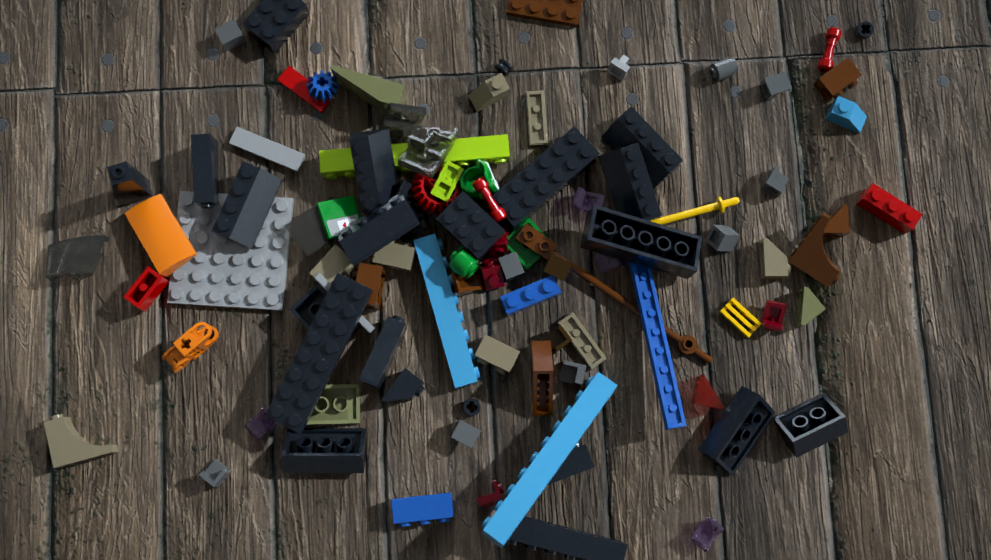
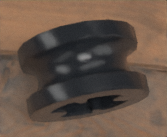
[855,21,874,40]
[494,59,513,77]
[463,398,481,416]

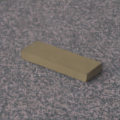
[525,90,548,147]
[557,312,607,370]

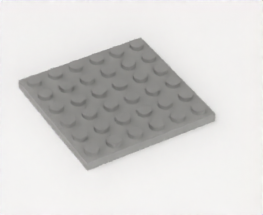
[167,191,294,311]

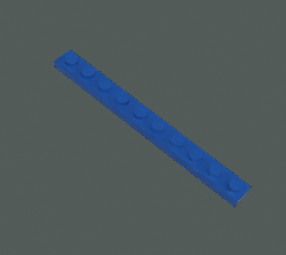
[628,262,687,430]

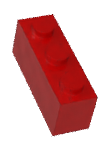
[856,183,922,234]

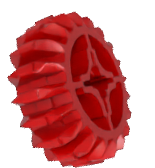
[411,164,461,215]

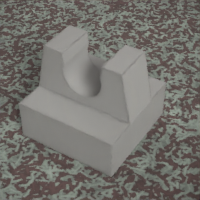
[607,54,630,81]

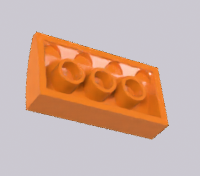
[124,194,197,277]

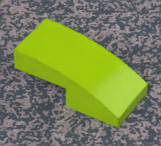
[430,160,464,202]

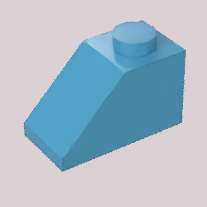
[825,96,867,134]

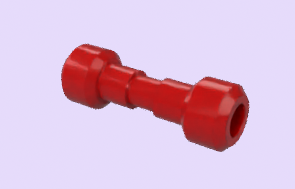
[817,27,842,72]
[472,177,506,222]

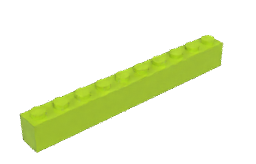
[319,134,510,179]

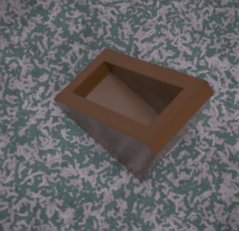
[823,204,850,237]
[452,271,486,297]

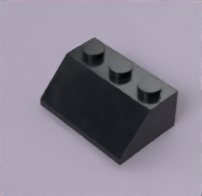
[773,393,848,458]

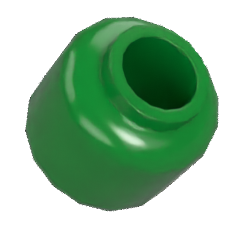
[449,249,479,278]

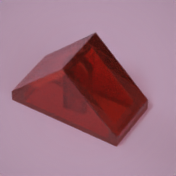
[691,374,725,410]

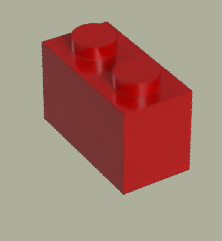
[124,266,169,312]

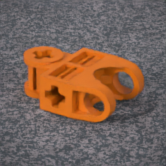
[161,322,219,373]

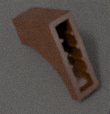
[789,212,840,287]
[531,341,553,416]

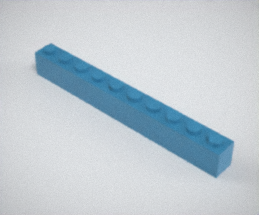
[482,372,618,549]

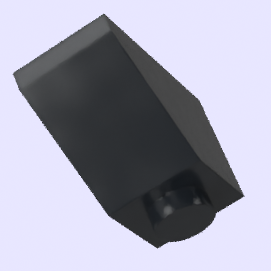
[381,368,425,403]

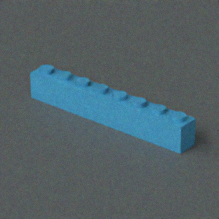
[413,234,480,389]

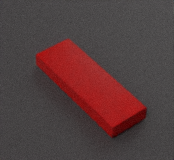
[277,66,333,114]

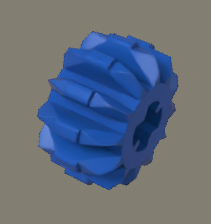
[306,70,339,103]

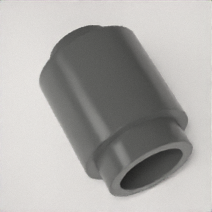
[709,58,738,81]

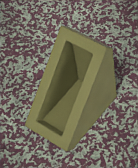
[796,287,825,328]

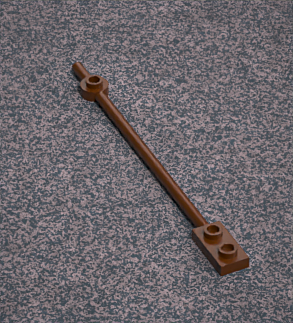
[515,223,713,364]

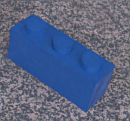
[500,275,561,317]
[391,492,454,527]

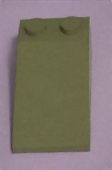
[330,65,407,118]
[278,384,360,426]

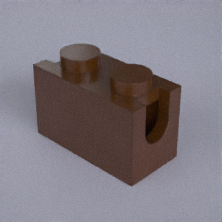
[813,58,862,102]

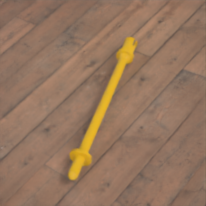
[650,197,740,225]

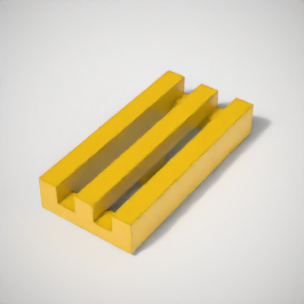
[719,298,762,338]

